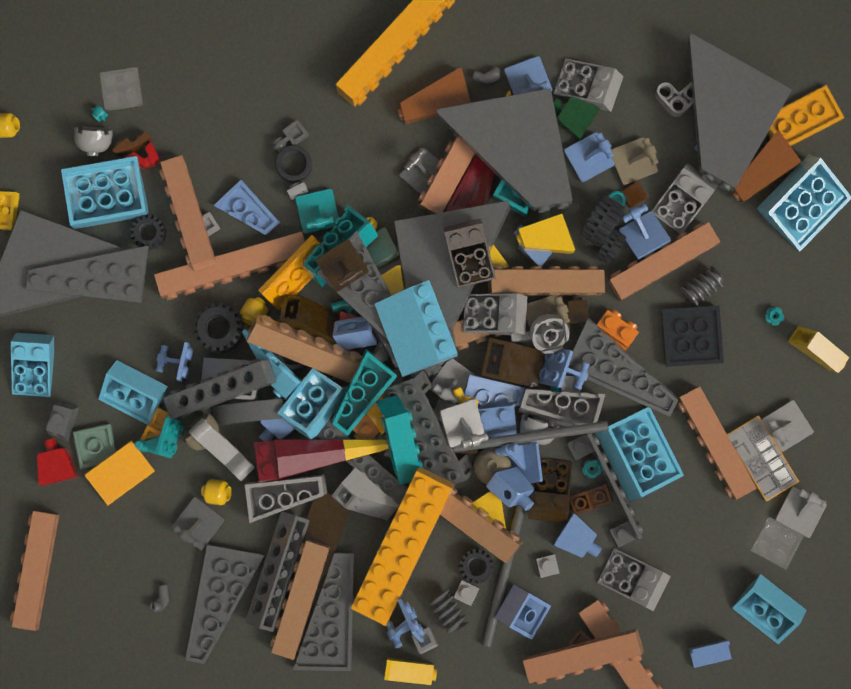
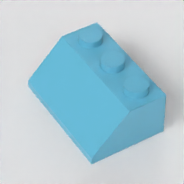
[98,360,168,425]
[277,368,345,440]
[732,574,807,644]

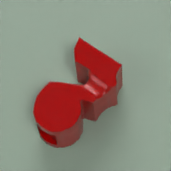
[125,142,161,170]

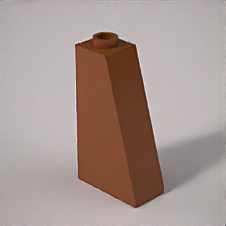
[398,68,471,125]
[732,131,801,203]

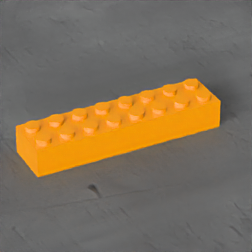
[336,0,456,107]
[351,467,455,626]

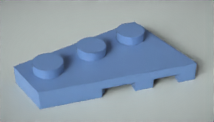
[213,180,280,235]
[464,374,525,409]

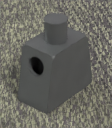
[46,402,79,442]

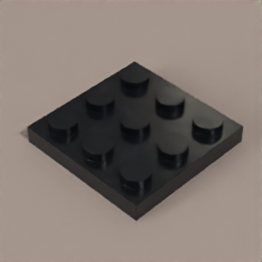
[661,306,724,367]

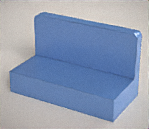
[333,317,377,350]
[688,639,732,668]

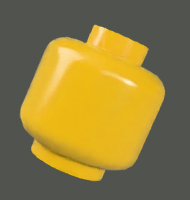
[0,113,20,138]
[240,297,268,326]
[201,479,231,506]

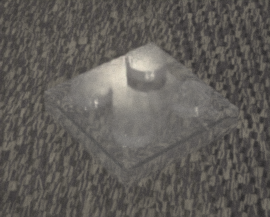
[100,67,143,111]
[751,517,804,570]

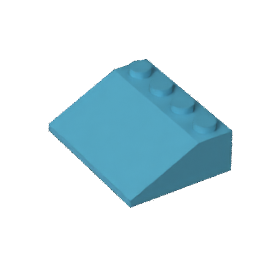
[757,154,851,251]
[61,156,149,229]
[375,280,458,377]
[595,407,684,502]

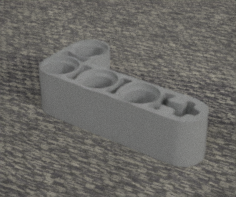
[655,82,693,117]
[189,418,255,481]

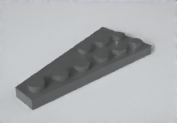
[317,231,392,340]
[26,246,149,303]
[568,318,678,416]
[185,545,265,664]
[293,553,354,671]

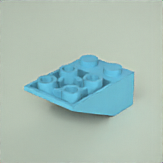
[11,333,54,397]

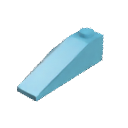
[242,329,302,399]

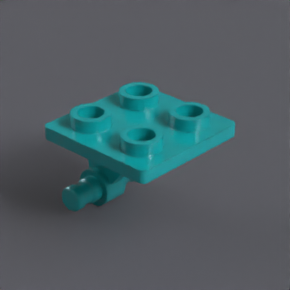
[295,189,339,234]
[135,417,183,458]

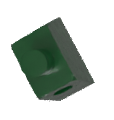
[554,96,600,142]

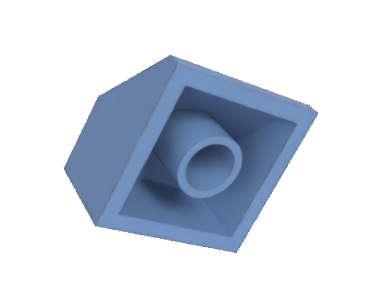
[478,405,517,449]
[495,585,551,640]

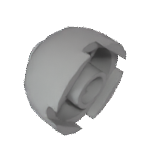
[74,126,113,156]
[530,314,569,354]
[520,414,559,445]

